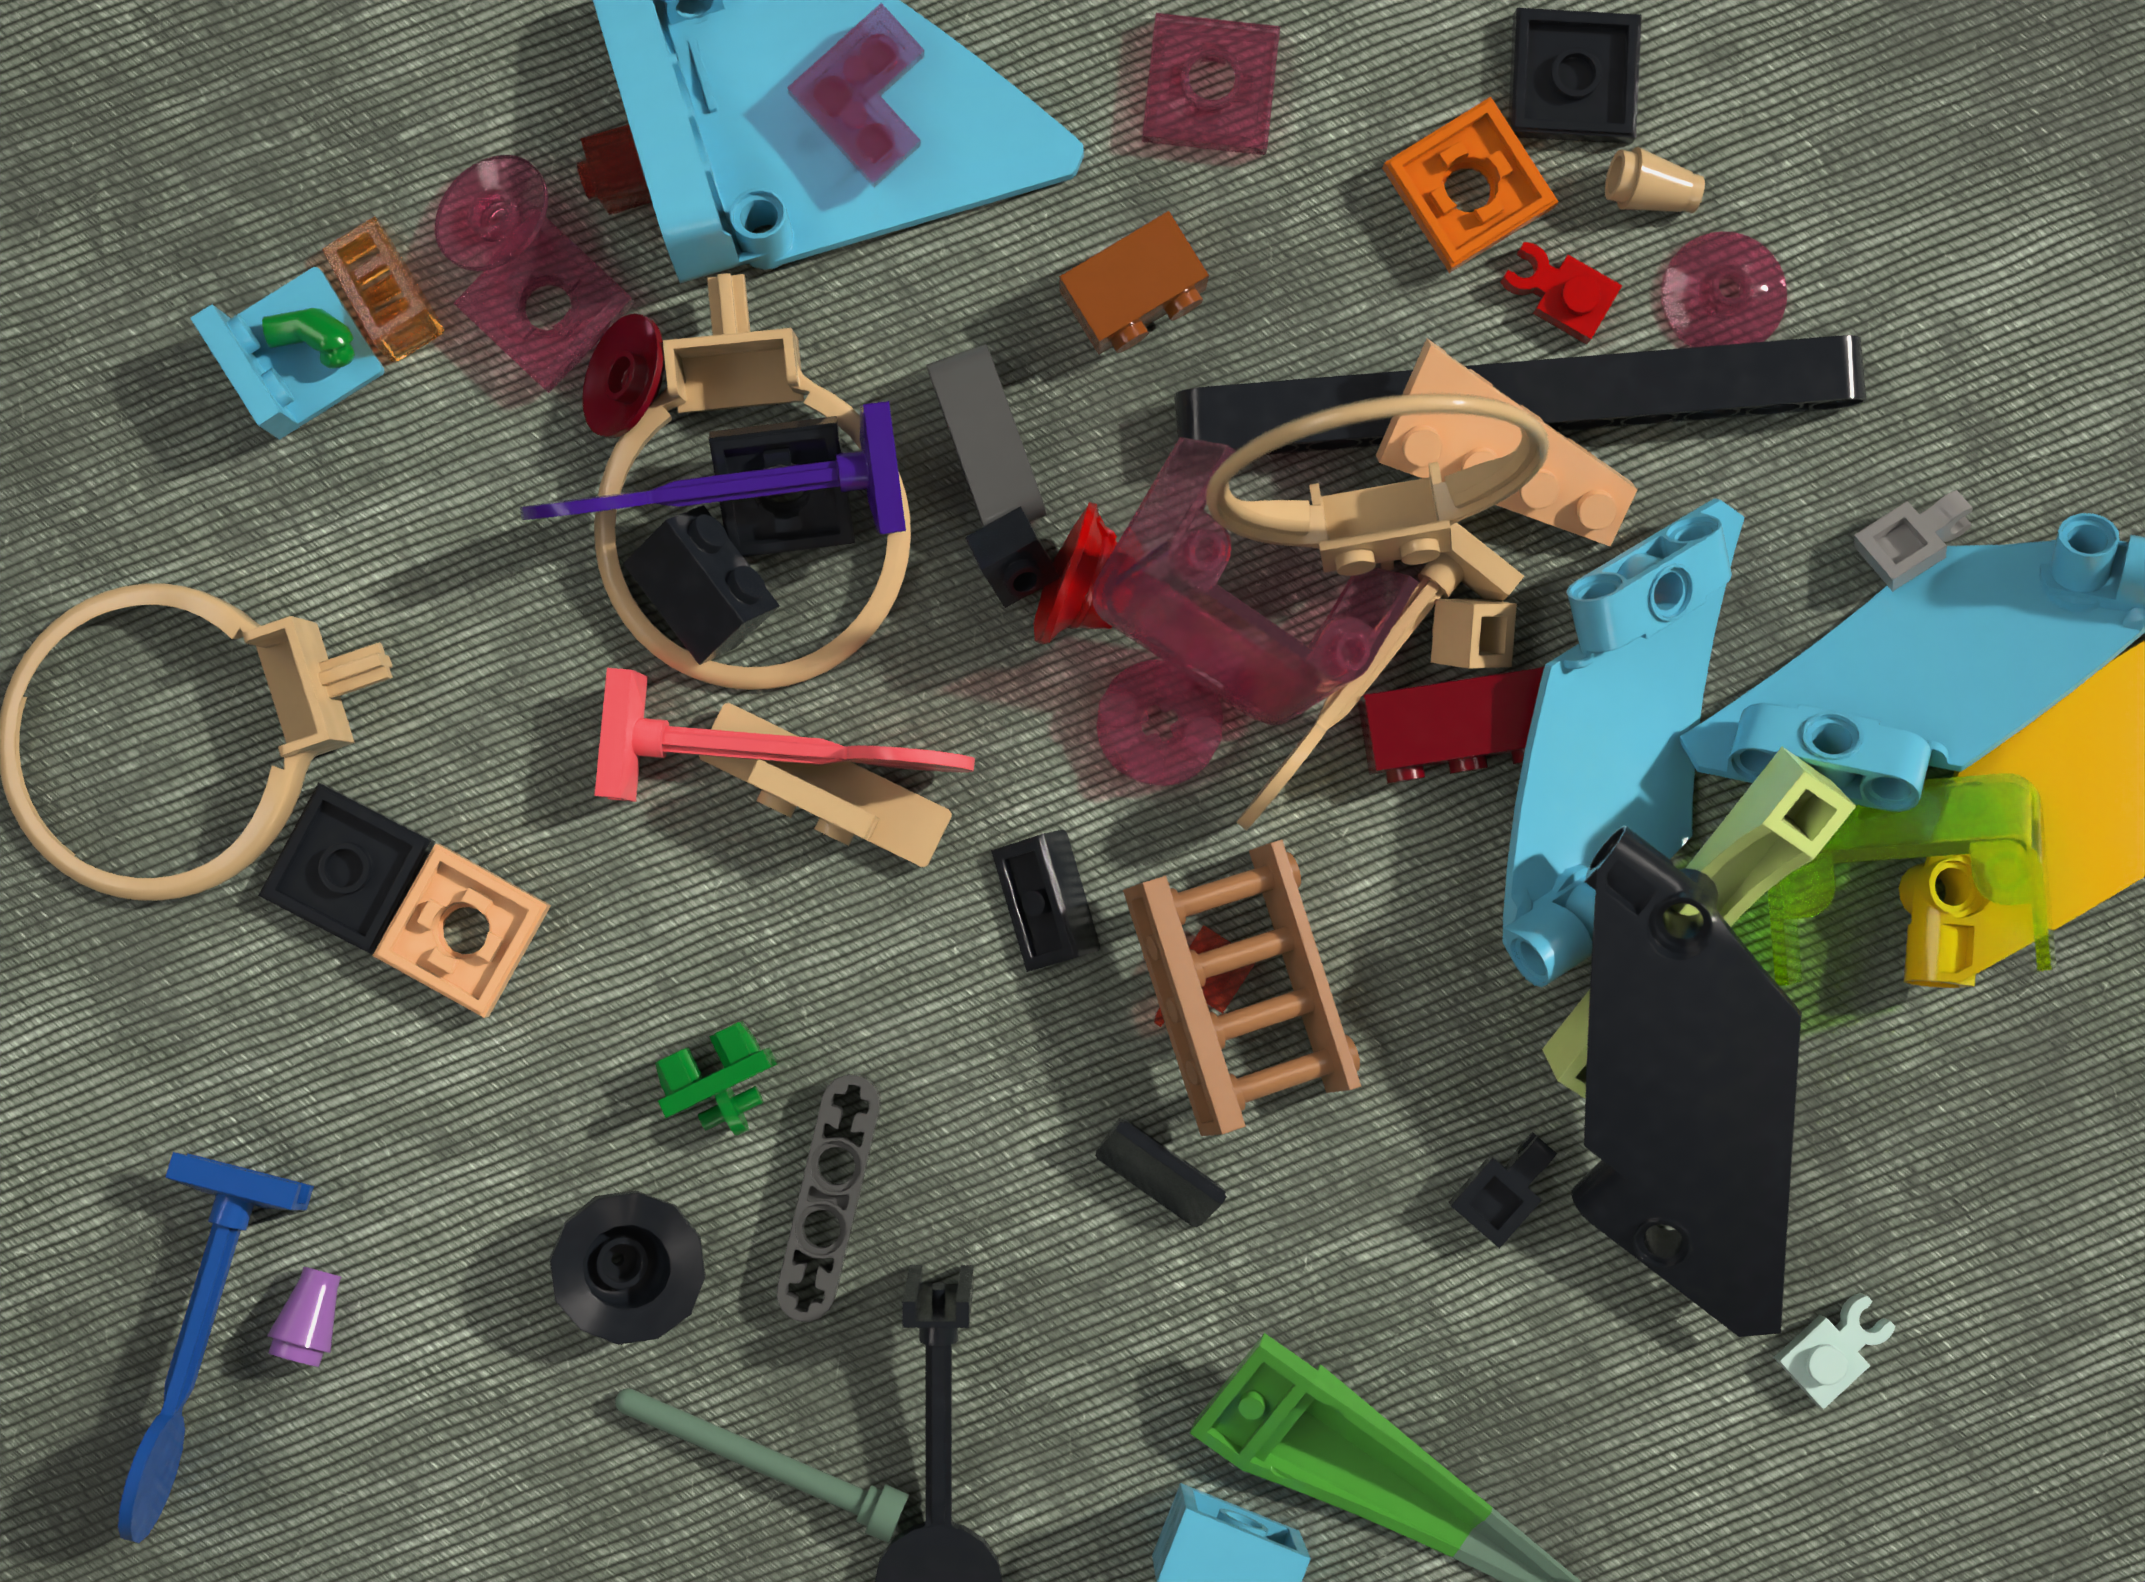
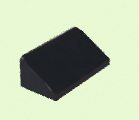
[991,829,1100,972]
[1095,1117,1227,1227]

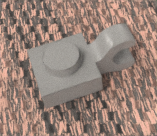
[1854,490,1973,592]

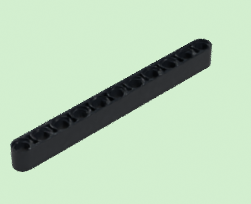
[1174,335,1867,461]

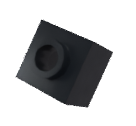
[965,506,1060,608]

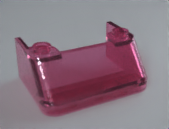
[1092,437,1419,725]

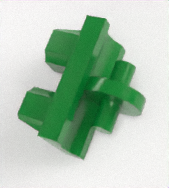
[655,1021,777,1136]

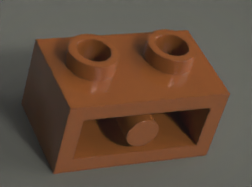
[1059,211,1209,355]

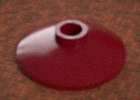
[582,313,663,438]

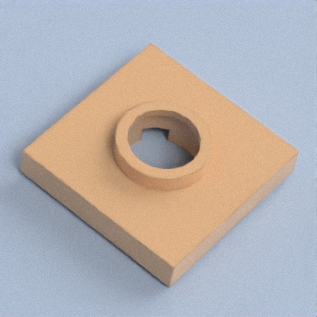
[372,844,551,1018]

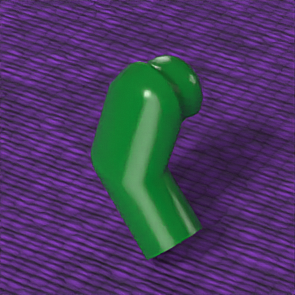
[262,308,355,368]

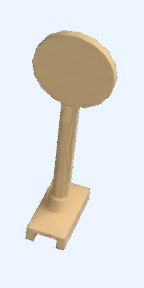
[1236,523,1524,831]

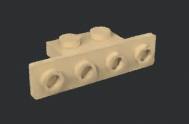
[699,703,952,867]

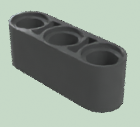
[926,344,1047,527]

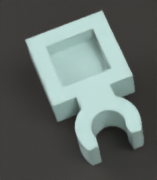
[1773,1293,1896,1409]

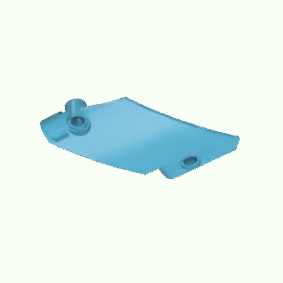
[1502,498,1745,987]
[1679,513,2145,812]

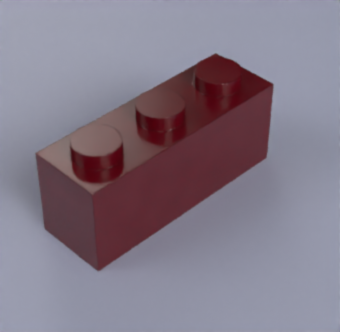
[1358,667,1545,784]

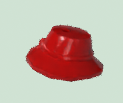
[1033,502,1137,644]

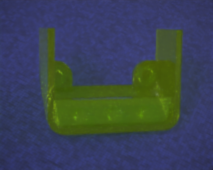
[1768,773,2057,986]

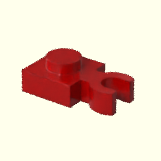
[1500,242,1622,345]

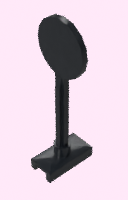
[875,1265,1003,1582]

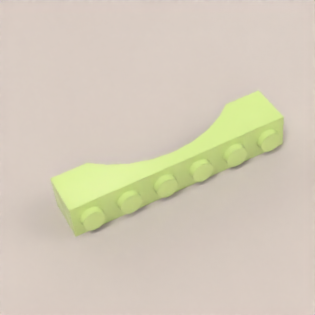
[1542,747,1856,1098]

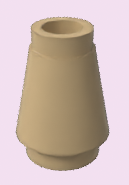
[1605,147,1705,213]

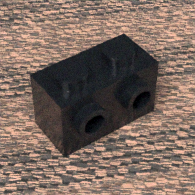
[623,505,780,665]

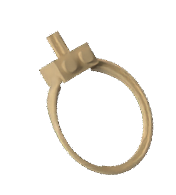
[594,273,911,690]
[1206,394,1549,576]
[0,583,393,901]

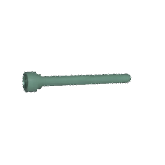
[615,1388,909,1544]

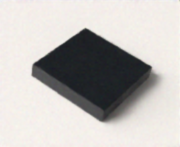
[1508,8,1642,144]
[258,782,436,954]

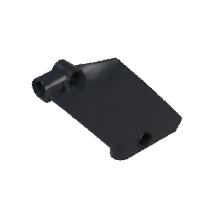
[1571,825,1802,1337]

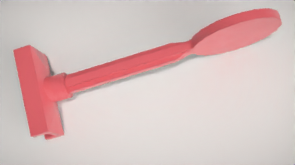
[594,668,975,802]

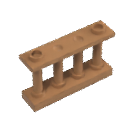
[1123,839,1361,1136]

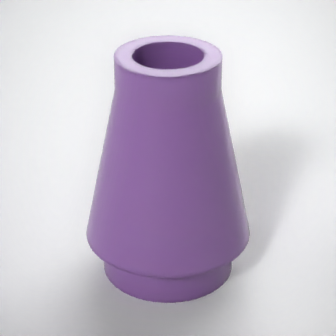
[267,1267,341,1367]

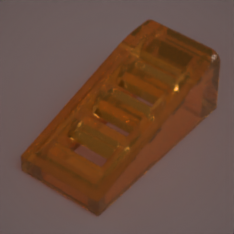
[322,216,444,362]

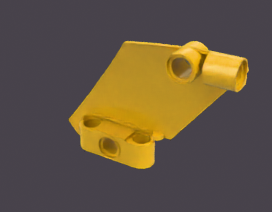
[1899,639,2145,988]

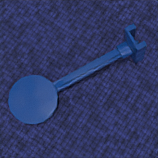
[118,1152,314,1543]

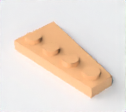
[1376,338,1637,547]

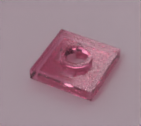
[1142,13,1280,155]
[453,213,635,393]

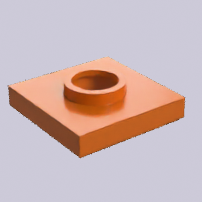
[1382,97,1558,273]

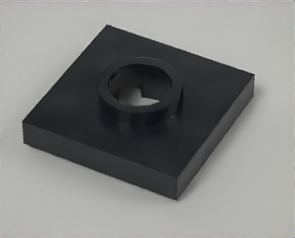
[708,416,855,557]

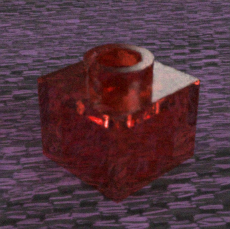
[576,124,652,215]

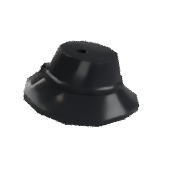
[549,1191,706,1345]

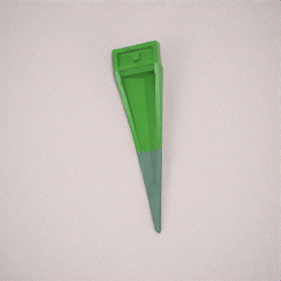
[1190,1333,1581,1582]

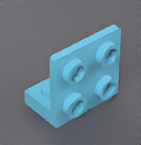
[190,267,384,440]

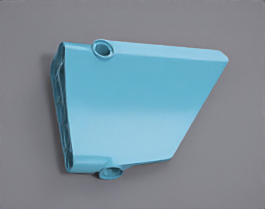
[593,0,1084,283]

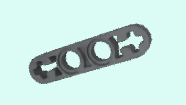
[777,1074,881,1322]

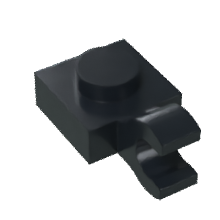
[1448,1132,1557,1249]

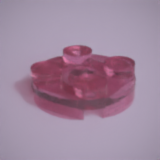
[1096,659,1223,787]

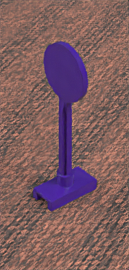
[520,401,906,534]

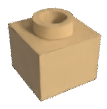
[1431,599,1517,669]

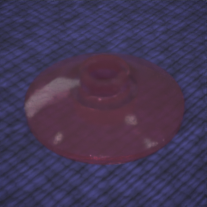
[435,155,548,271]
[1661,231,1787,347]

